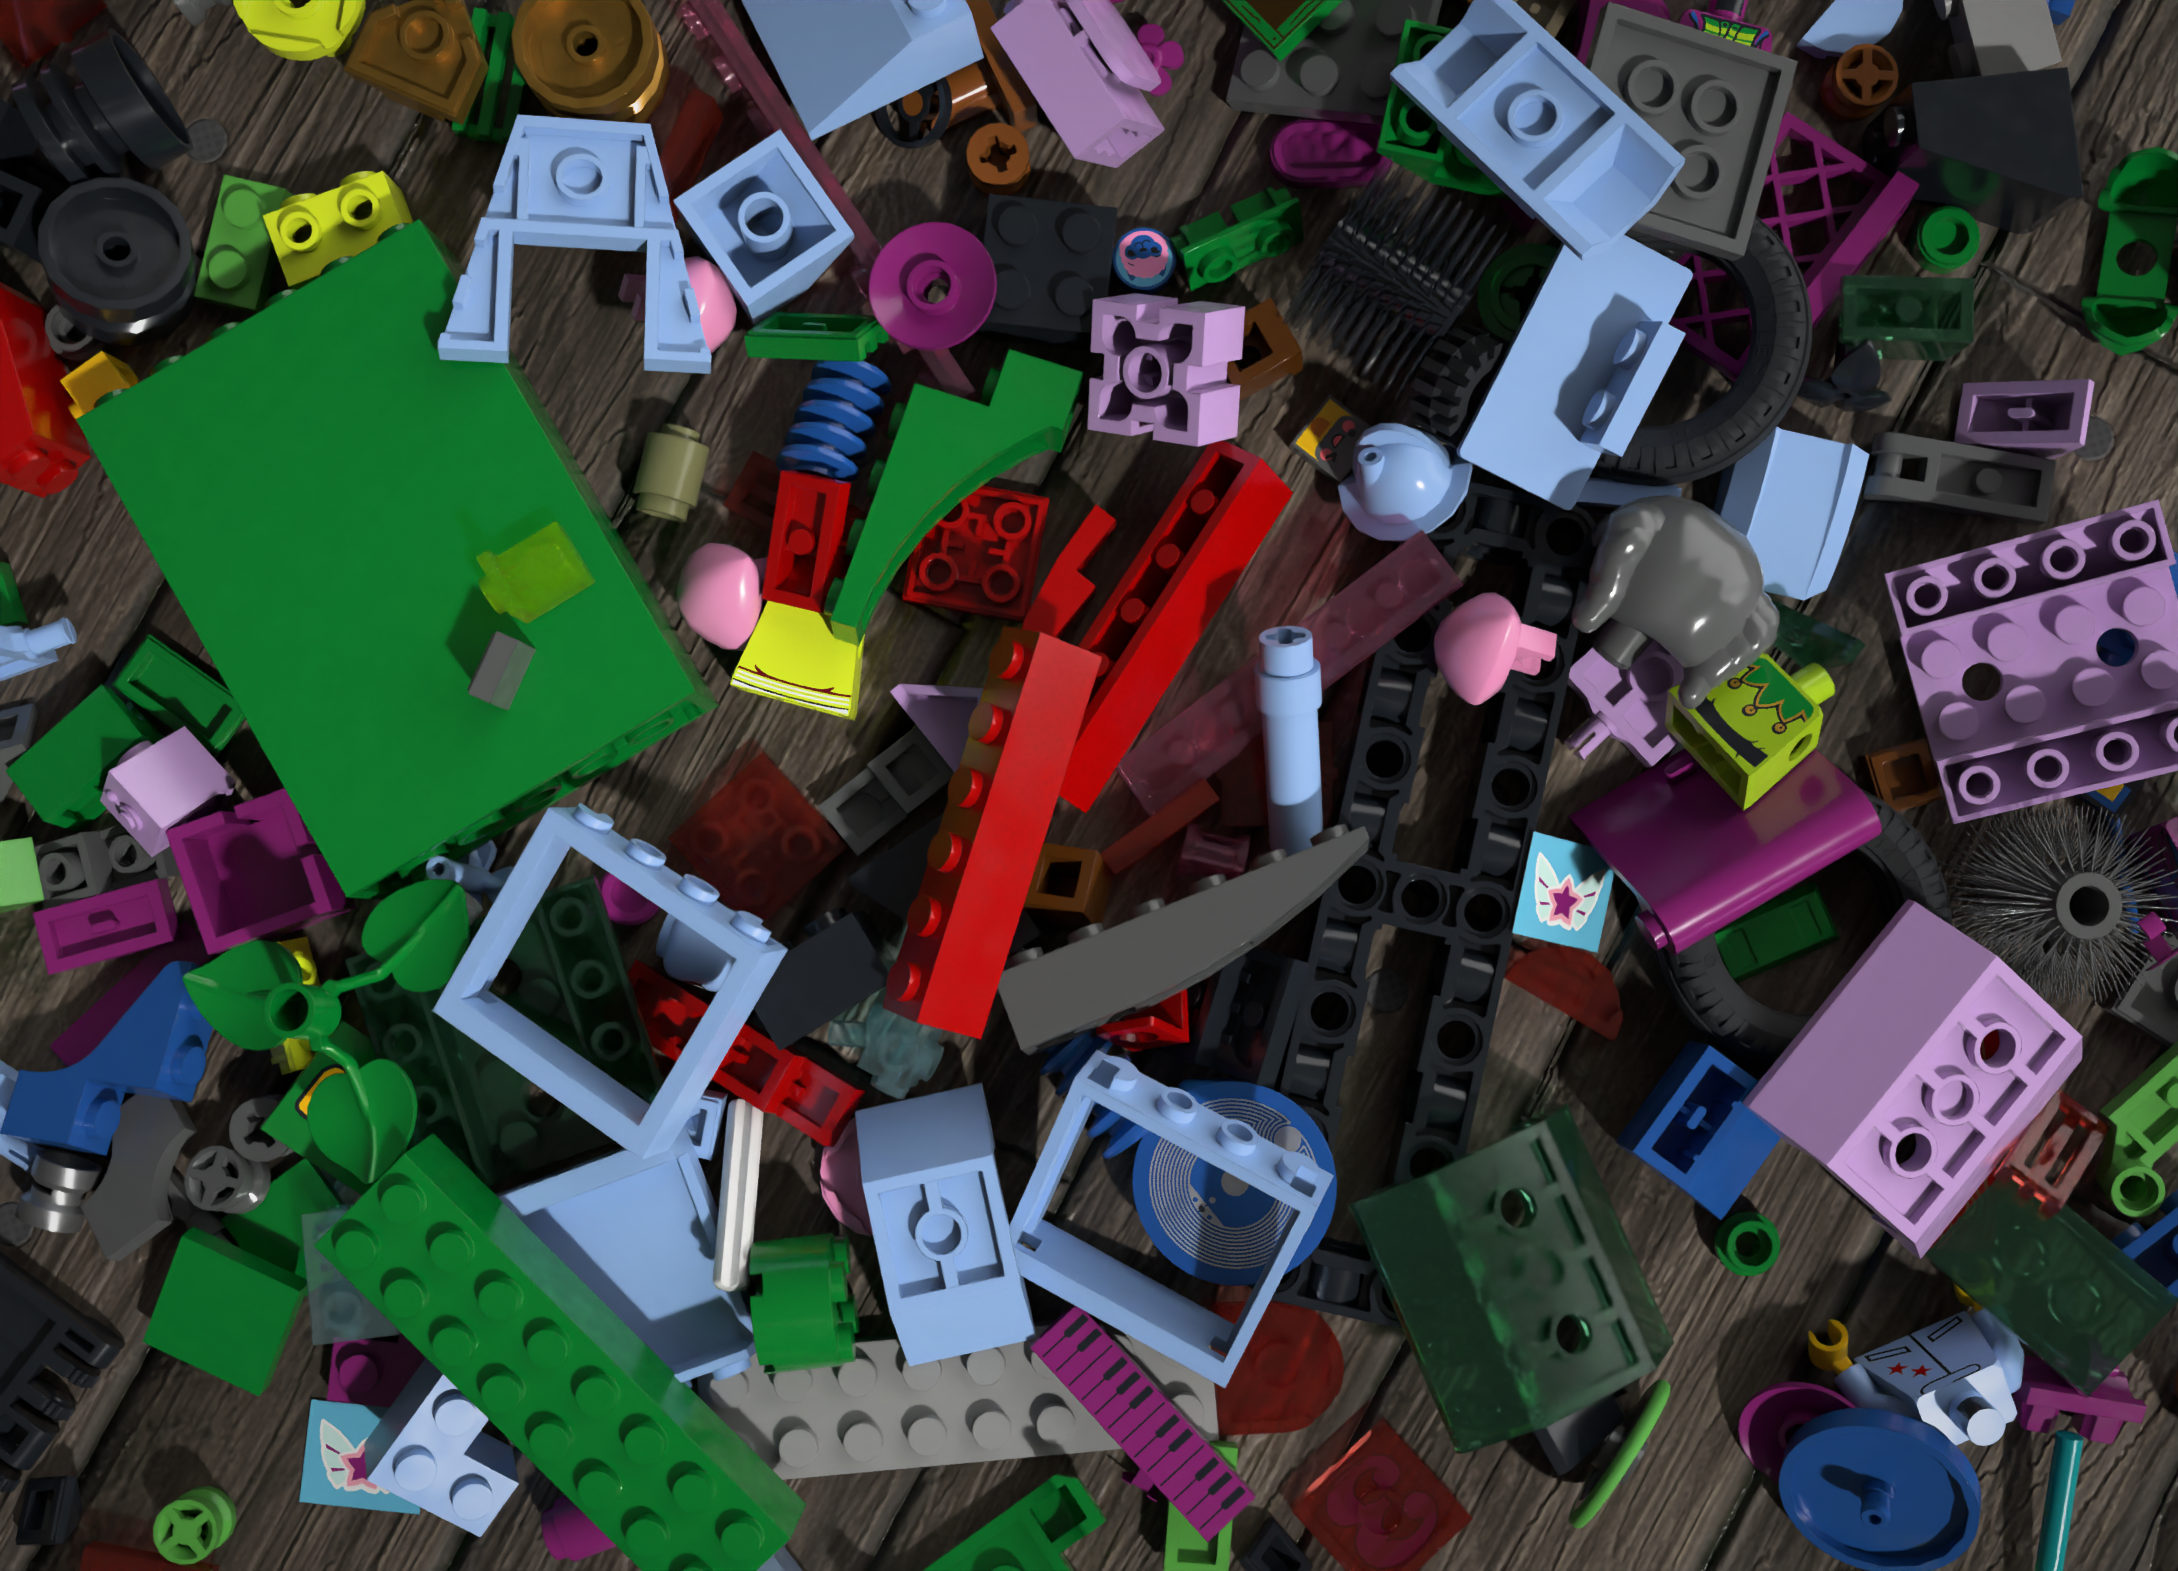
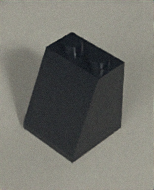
[1862,67,2084,234]

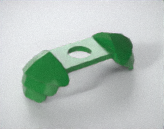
[2081,147,2178,356]

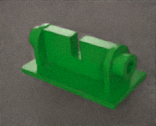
[1169,186,1304,291]

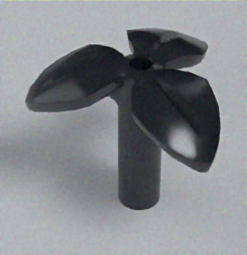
[1797,304,1892,412]

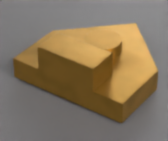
[343,0,489,125]

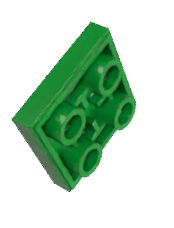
[143,1226,310,1397]

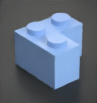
[364,1358,519,1537]

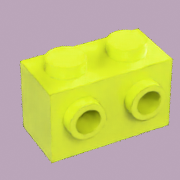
[262,171,414,290]

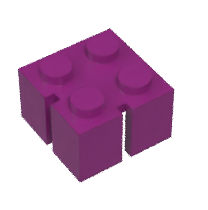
[165,788,357,954]

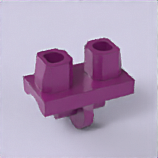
[2013,1333,2147,1444]

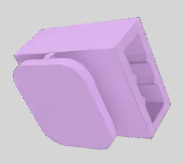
[990,0,1165,168]

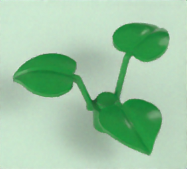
[182,879,470,1184]

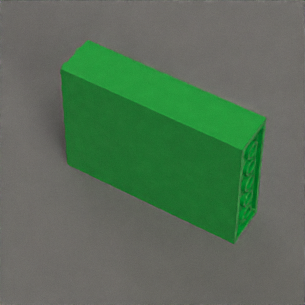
[76,219,719,900]

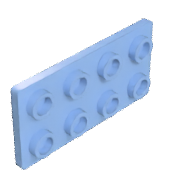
[1456,235,1693,510]

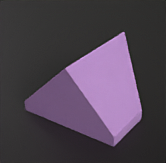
[890,684,984,773]

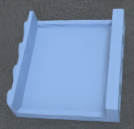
[495,1124,756,1443]

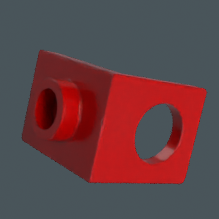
[1096,989,1189,1051]

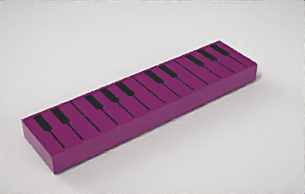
[1030,1305,1256,1542]

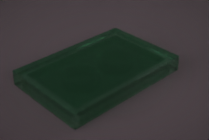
[1924,1161,2178,1398]

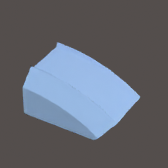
[1714,427,1869,600]

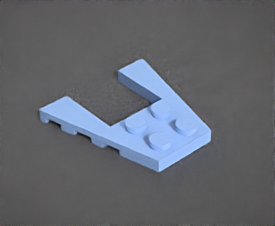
[438,115,711,374]

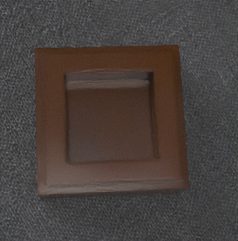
[1858,738,1944,812]

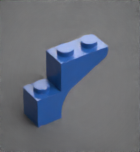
[0,961,213,1156]

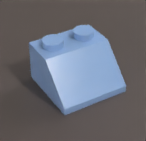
[673,129,855,326]

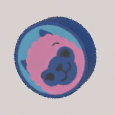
[1112,228,1176,295]

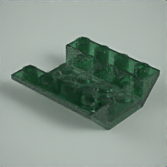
[345,875,664,1187]
[1349,1103,1674,1454]

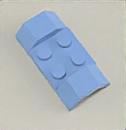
[1390,0,1685,260]

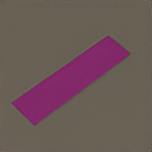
[49,921,213,1067]

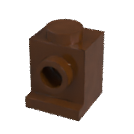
[1226,298,1303,402]

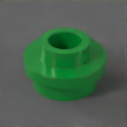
[1714,1211,1780,1276]

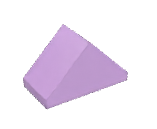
[1954,379,2094,460]

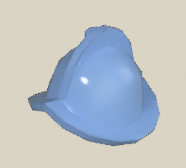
[1338,423,1473,541]

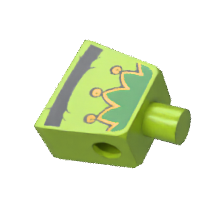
[1665,653,1835,811]

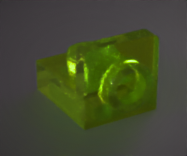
[476,521,596,624]

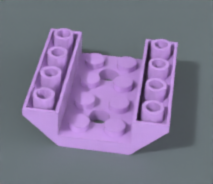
[1884,499,2178,824]
[1742,899,2082,1259]

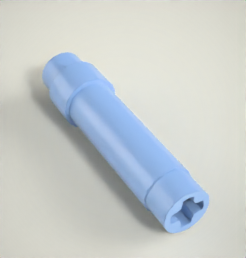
[1254,626,1323,856]

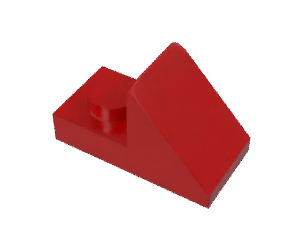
[761,470,853,613]

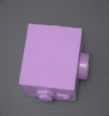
[100,726,236,857]

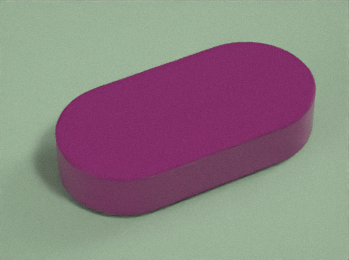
[1268,120,1393,189]

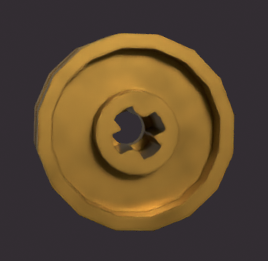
[511,0,670,123]

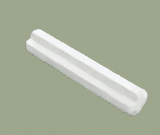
[713,1099,764,1292]

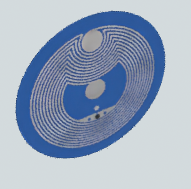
[1132,1081,1337,1286]

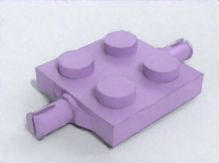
[1564,640,1684,768]

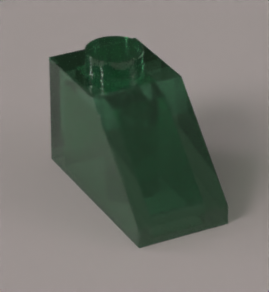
[1839,275,1974,361]

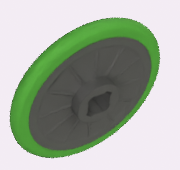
[1569,1380,1670,1528]

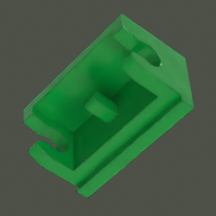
[5,684,165,833]

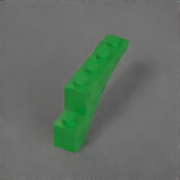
[824,349,1083,646]

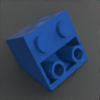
[1615,1040,1780,1220]

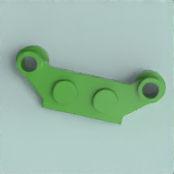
[2095,1041,2178,1217]

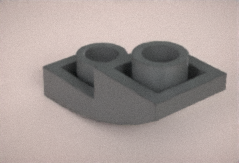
[34,824,180,910]

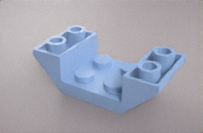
[855,1083,1036,1366]

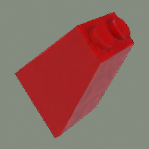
[0,282,91,498]

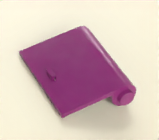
[1568,748,1882,955]

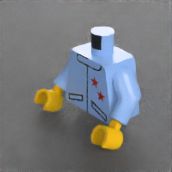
[1808,1258,2024,1446]

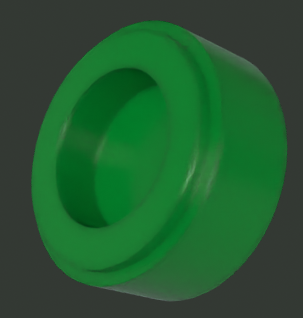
[1910,206,1980,274]

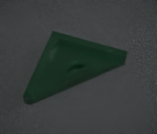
[1771,599,1866,670]

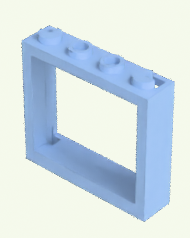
[432,803,788,1160]
[1010,1050,1334,1388]

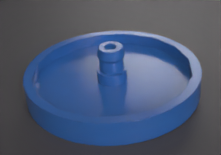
[1779,1408,1981,1571]

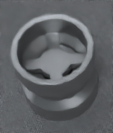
[15,1149,103,1233]

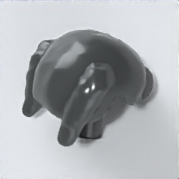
[1571,495,1780,709]

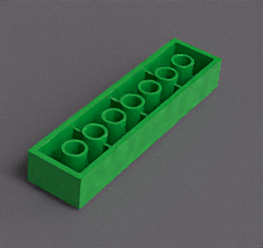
[313,1133,807,1571]

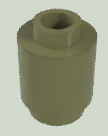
[633,424,710,522]

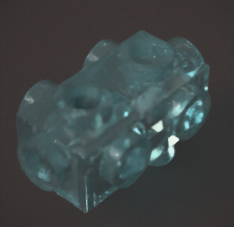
[828,1003,944,1099]

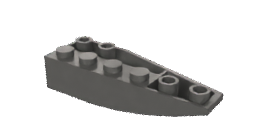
[998,824,1369,1056]

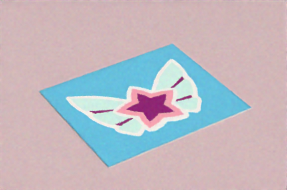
[1512,831,1615,953]
[299,1399,421,1515]

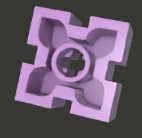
[1088,293,1245,447]

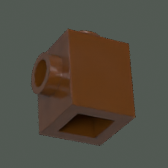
[1024,843,1113,931]

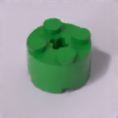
[749,1233,859,1375]

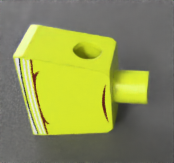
[730,574,865,721]

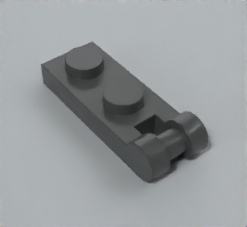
[1864,432,2057,526]

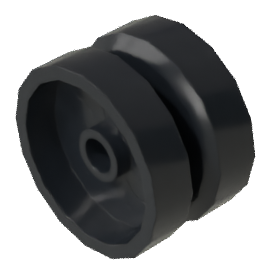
[38,177,197,345]

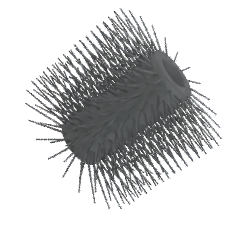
[1938,805,2178,1006]

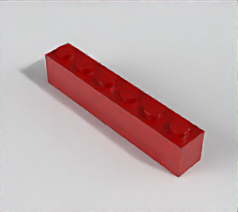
[1058,440,1293,813]
[882,626,1102,1039]

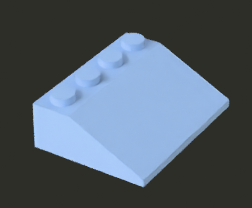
[741,0,984,141]

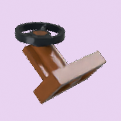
[874,0,1038,149]

